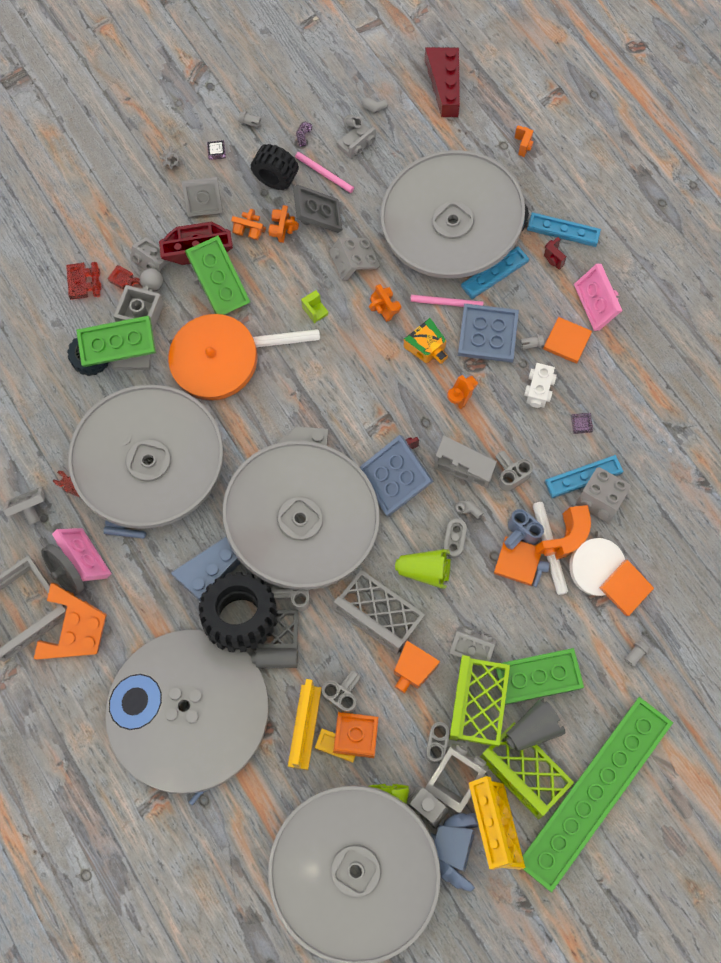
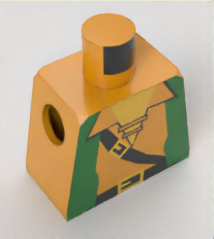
[404,318,448,364]

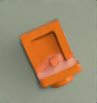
[515,125,534,157]

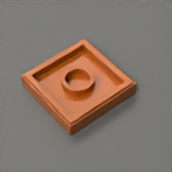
[543,317,592,364]
[493,536,541,586]
[599,560,654,616]
[333,712,379,758]

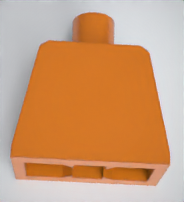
[394,641,440,694]

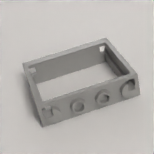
[0,555,67,662]

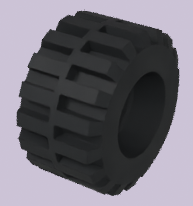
[250,144,299,190]

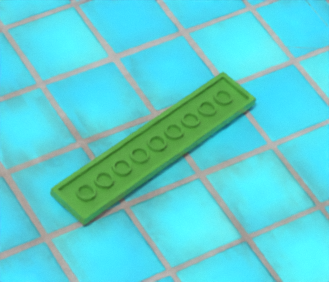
[522,697,673,892]

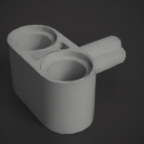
[495,451,533,491]
[271,587,310,612]
[322,670,361,713]
[426,722,468,763]

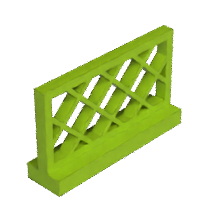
[449,655,510,747]
[480,722,574,820]

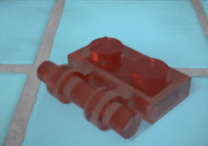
[66,262,102,300]

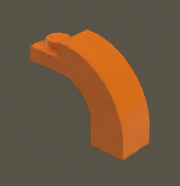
[535,505,591,560]

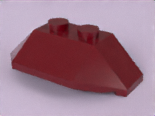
[159,222,233,265]

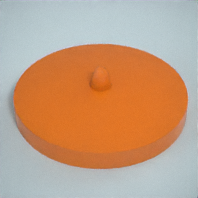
[168,314,258,400]

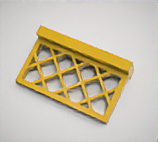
[288,679,322,770]
[469,776,525,870]

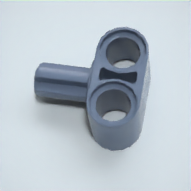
[504,509,544,550]

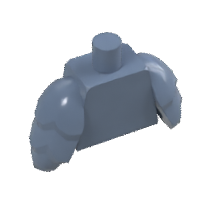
[430,813,479,892]

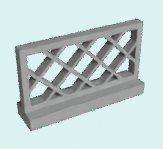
[333,570,425,655]

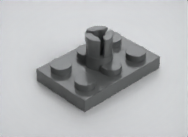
[293,184,343,233]

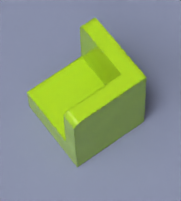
[301,290,328,323]

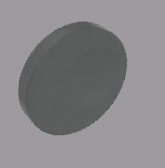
[41,544,84,596]

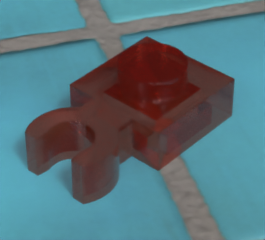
[107,265,141,290]
[53,471,80,498]

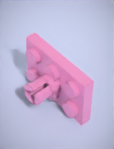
[574,264,622,331]
[52,528,111,581]

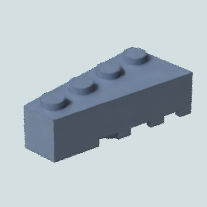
[171,537,241,602]

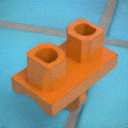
[268,205,299,243]
[231,209,266,240]
[369,284,401,322]
[447,375,478,409]

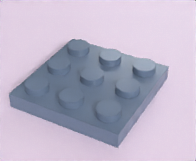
[458,303,519,363]
[360,435,434,516]

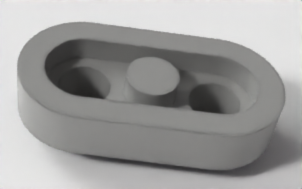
[443,519,467,558]

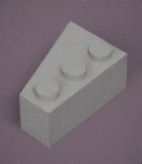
[434,435,497,488]

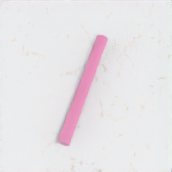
[295,152,354,193]
[411,295,483,307]

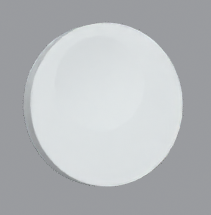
[569,538,625,596]

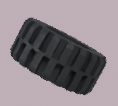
[198,572,278,653]

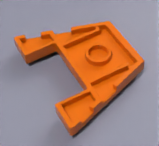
[34,582,107,660]

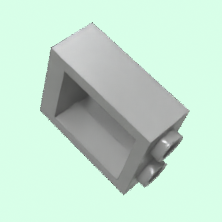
[425,744,488,813]

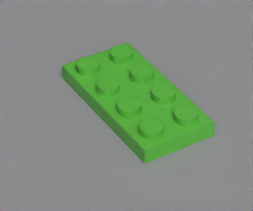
[185,235,250,315]
[76,316,156,367]
[495,648,584,705]

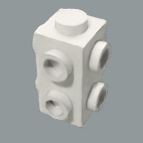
[524,363,557,408]

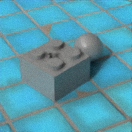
[113,268,164,331]

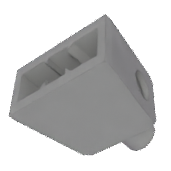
[407,786,449,829]

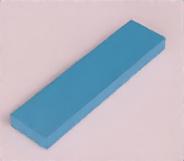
[527,212,601,247]
[461,246,529,299]
[544,455,623,499]

